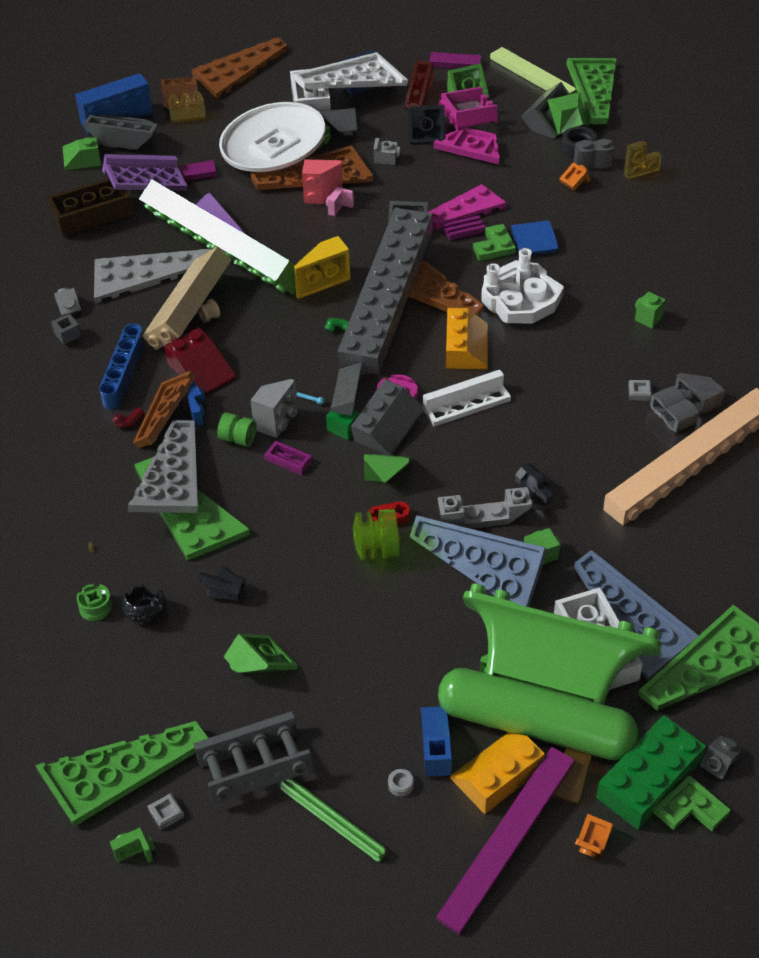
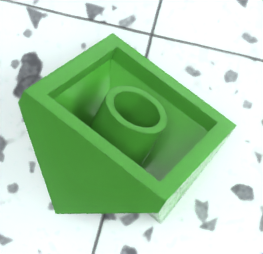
[447,63,489,98]
[548,92,590,135]
[364,454,412,483]

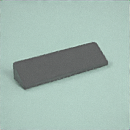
[330,363,362,415]

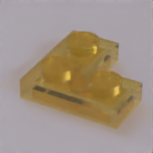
[624,141,662,179]

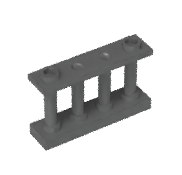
[193,711,313,804]

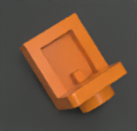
[575,814,614,858]

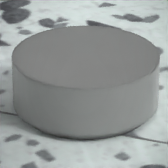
[388,769,414,797]

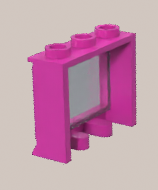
[439,87,498,130]

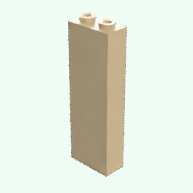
[142,246,231,350]

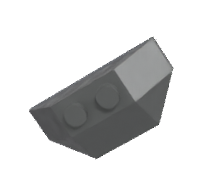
[83,115,158,150]

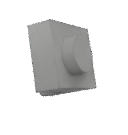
[54,288,81,316]

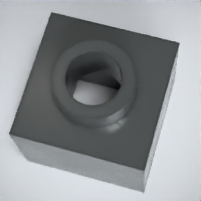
[51,314,81,345]

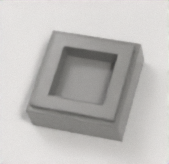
[628,380,652,401]
[148,793,184,830]

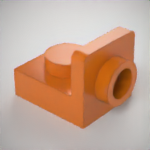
[559,162,591,191]

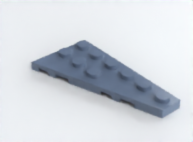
[409,515,547,607]
[574,550,699,682]

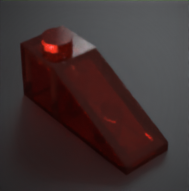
[404,60,435,109]

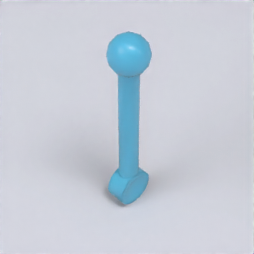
[297,392,325,405]

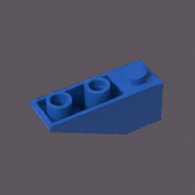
[421,707,452,776]

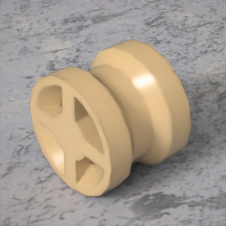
[197,299,220,323]

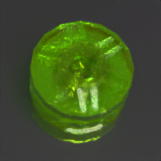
[353,509,399,561]

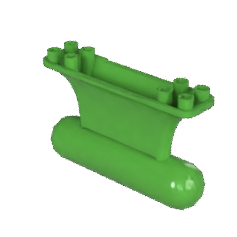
[438,583,662,760]

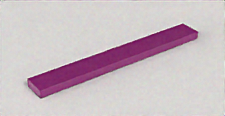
[436,747,574,935]

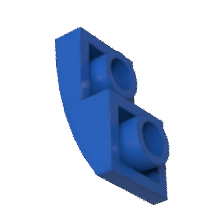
[188,381,206,428]

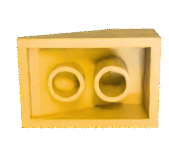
[294,236,350,299]

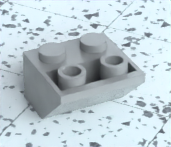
[251,379,298,438]

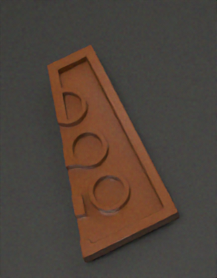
[133,371,196,448]

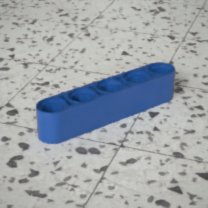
[99,324,145,409]

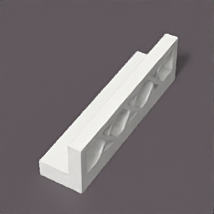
[423,370,511,427]

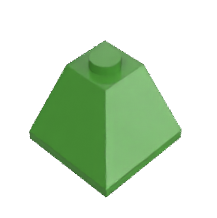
[62,137,101,171]
[224,634,298,674]

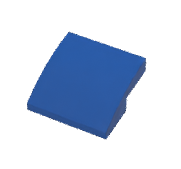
[511,220,558,256]

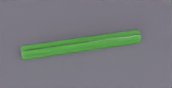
[280,778,387,862]

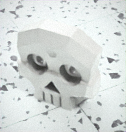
[482,248,564,323]

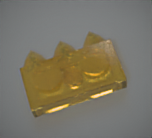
[169,91,206,123]

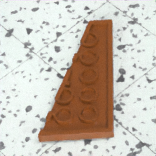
[192,37,288,100]
[251,145,373,190]
[409,261,483,316]

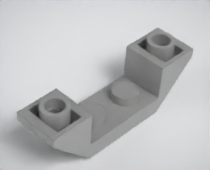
[438,487,532,529]

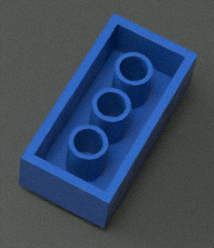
[75,73,153,135]

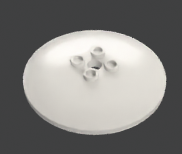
[219,102,326,172]

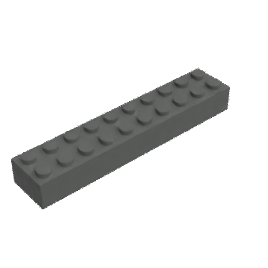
[337,208,433,375]

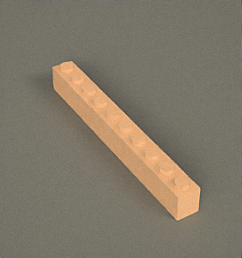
[603,388,759,525]

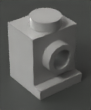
[373,138,400,165]

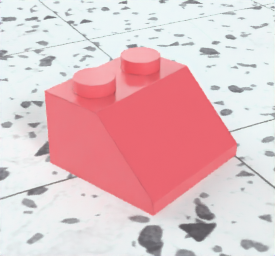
[302,160,343,204]

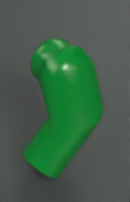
[325,318,349,332]

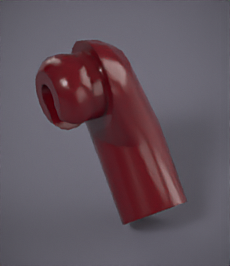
[112,407,145,428]

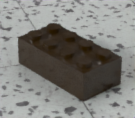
[47,178,134,236]

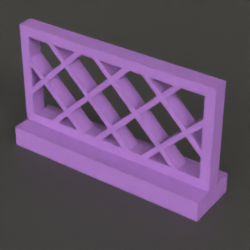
[102,154,187,190]

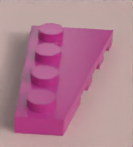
[427,184,506,229]

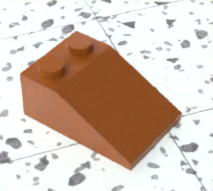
[161,77,199,110]

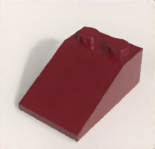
[164,327,236,396]

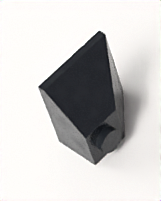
[407,105,445,143]

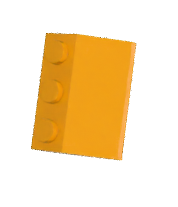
[446,308,488,369]
[450,732,545,814]

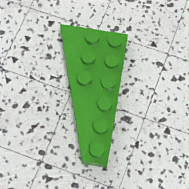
[566,58,617,125]
[134,457,250,561]
[638,605,759,711]
[35,721,208,827]

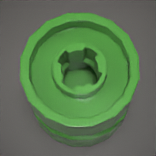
[217,412,257,447]

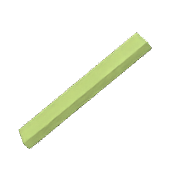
[490,47,577,94]

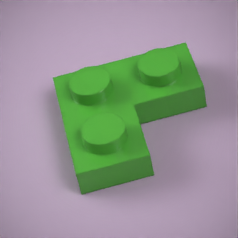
[473,224,516,261]
[653,775,731,831]

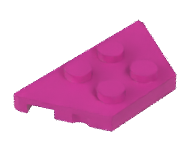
[434,127,500,164]

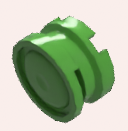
[76,584,112,621]

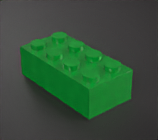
[596,715,706,830]

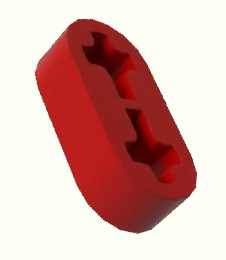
[368,501,410,529]

